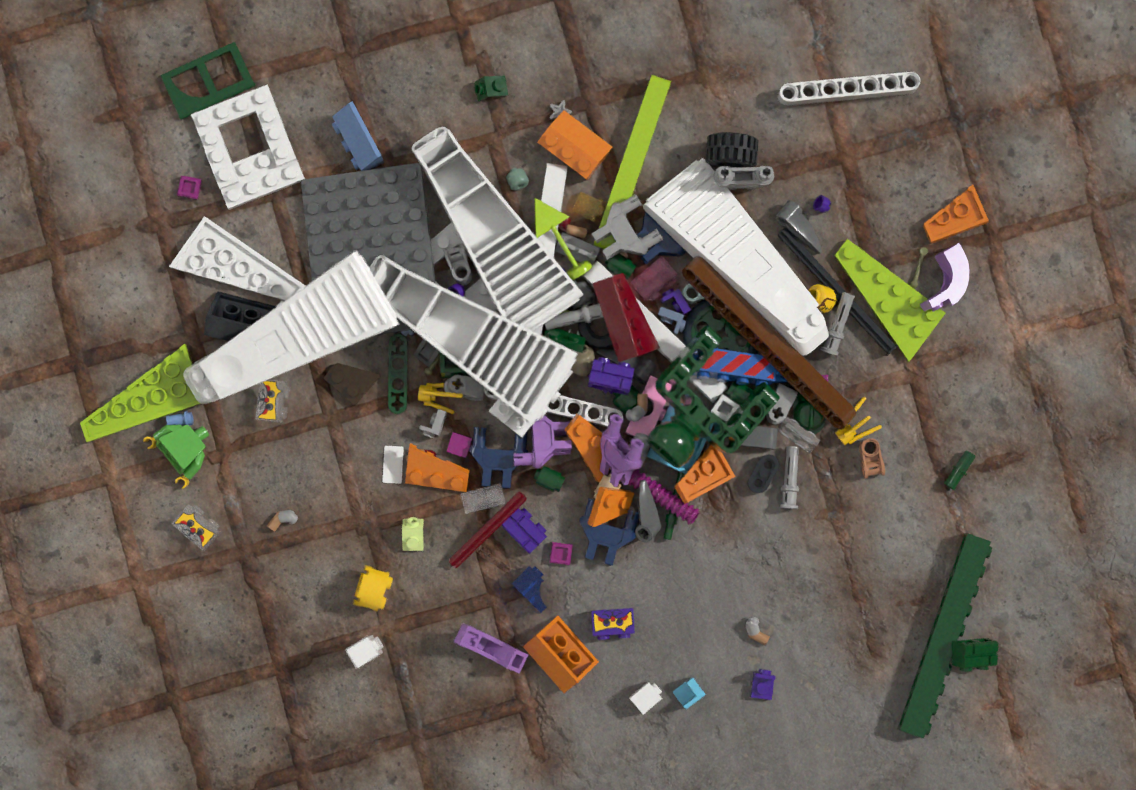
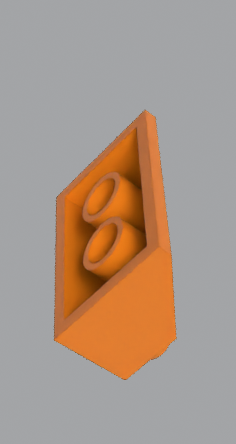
[538,110,613,180]
[523,616,599,693]

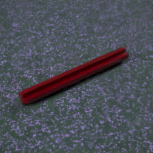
[449,491,527,568]

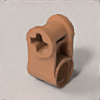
[859,439,885,479]

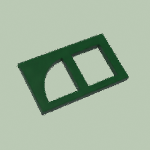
[160,42,255,120]

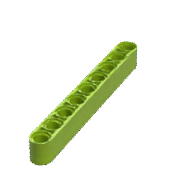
[593,75,671,249]

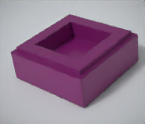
[177,175,202,200]
[446,432,472,458]
[549,542,573,565]

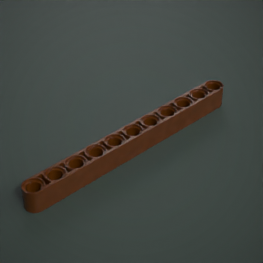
[682,256,856,430]

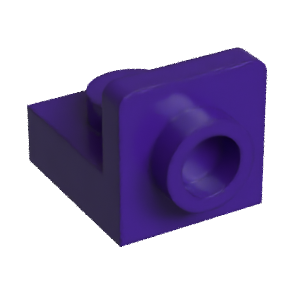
[660,288,691,315]
[750,669,776,700]

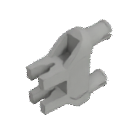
[714,166,774,190]
[592,194,663,260]

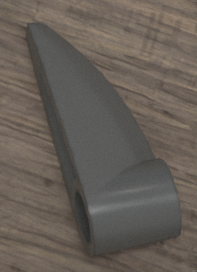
[775,200,822,254]
[596,349,657,384]
[635,480,661,542]

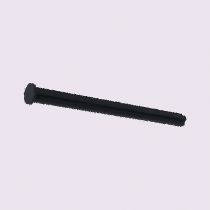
[778,228,898,356]

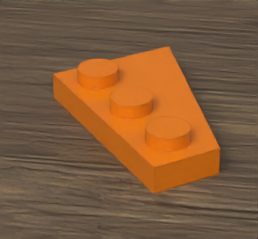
[923,185,989,244]
[564,413,610,483]
[405,443,469,492]
[674,445,736,504]

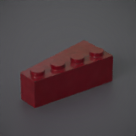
[592,273,660,362]

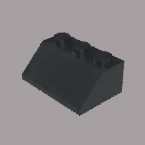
[204,291,277,341]

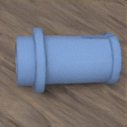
[166,411,194,426]

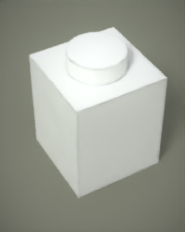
[629,682,662,714]

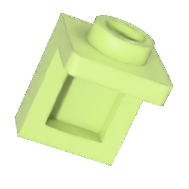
[402,517,424,551]

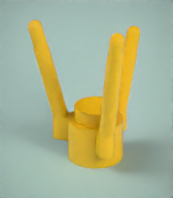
[418,382,463,414]
[835,397,882,445]

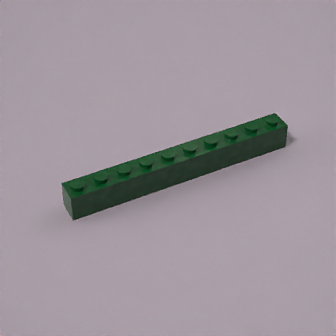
[897,533,992,739]

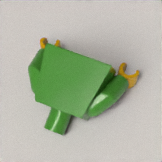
[143,424,209,489]

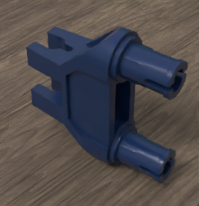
[637,211,686,265]
[469,427,529,488]
[579,498,639,566]

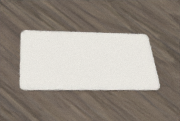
[383,446,404,484]

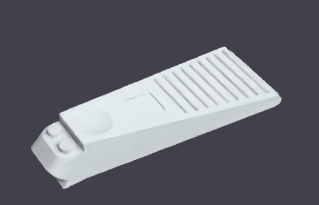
[412,127,584,331]
[643,158,829,356]
[184,250,399,404]
[369,255,578,424]

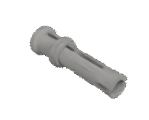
[820,292,855,355]
[545,304,604,330]
[779,446,799,509]

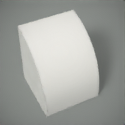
[711,393,740,421]

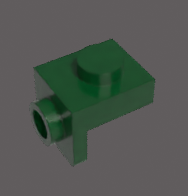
[474,75,509,101]

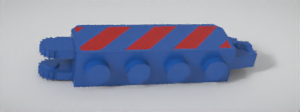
[693,348,787,387]

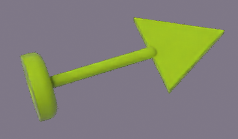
[534,198,592,280]

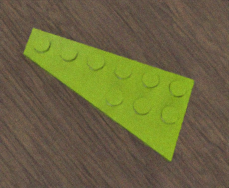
[835,239,946,362]
[80,344,201,443]

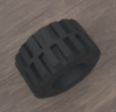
[705,132,759,168]

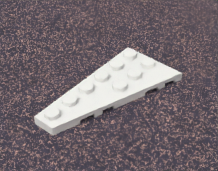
[169,216,306,301]

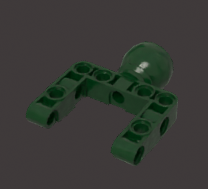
[646,325,780,468]

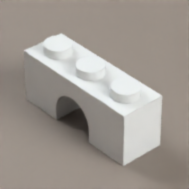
[346,635,384,668]

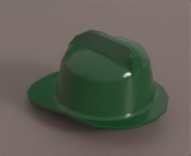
[793,392,826,435]

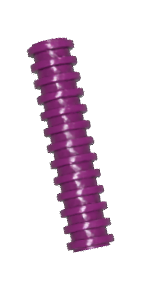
[628,469,699,525]

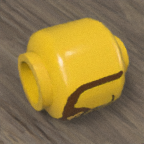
[808,284,836,313]

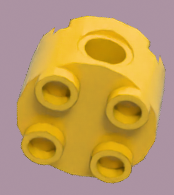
[353,565,393,612]

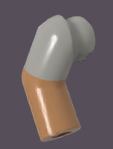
[626,394,648,422]
[267,510,298,532]
[745,616,770,646]

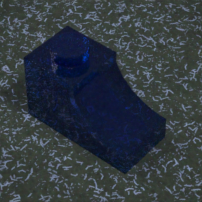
[512,566,547,613]

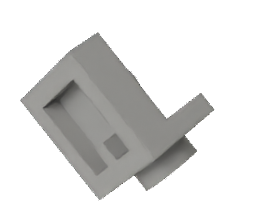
[419,409,447,438]

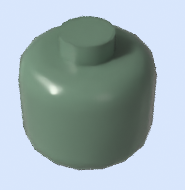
[506,168,529,191]

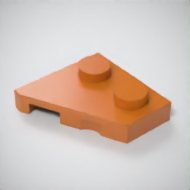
[587,486,634,527]

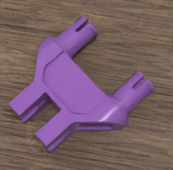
[600,415,644,487]
[513,416,572,468]

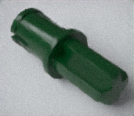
[943,451,975,491]

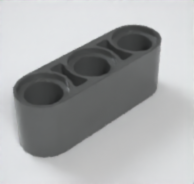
[723,426,778,450]

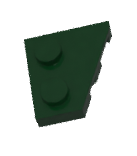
[544,328,586,353]

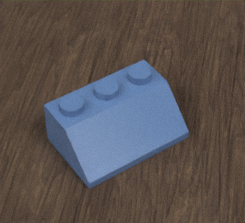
[332,101,384,171]

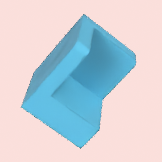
[673,677,706,710]

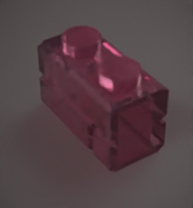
[630,256,678,303]

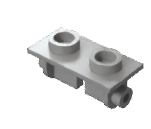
[555,232,600,265]

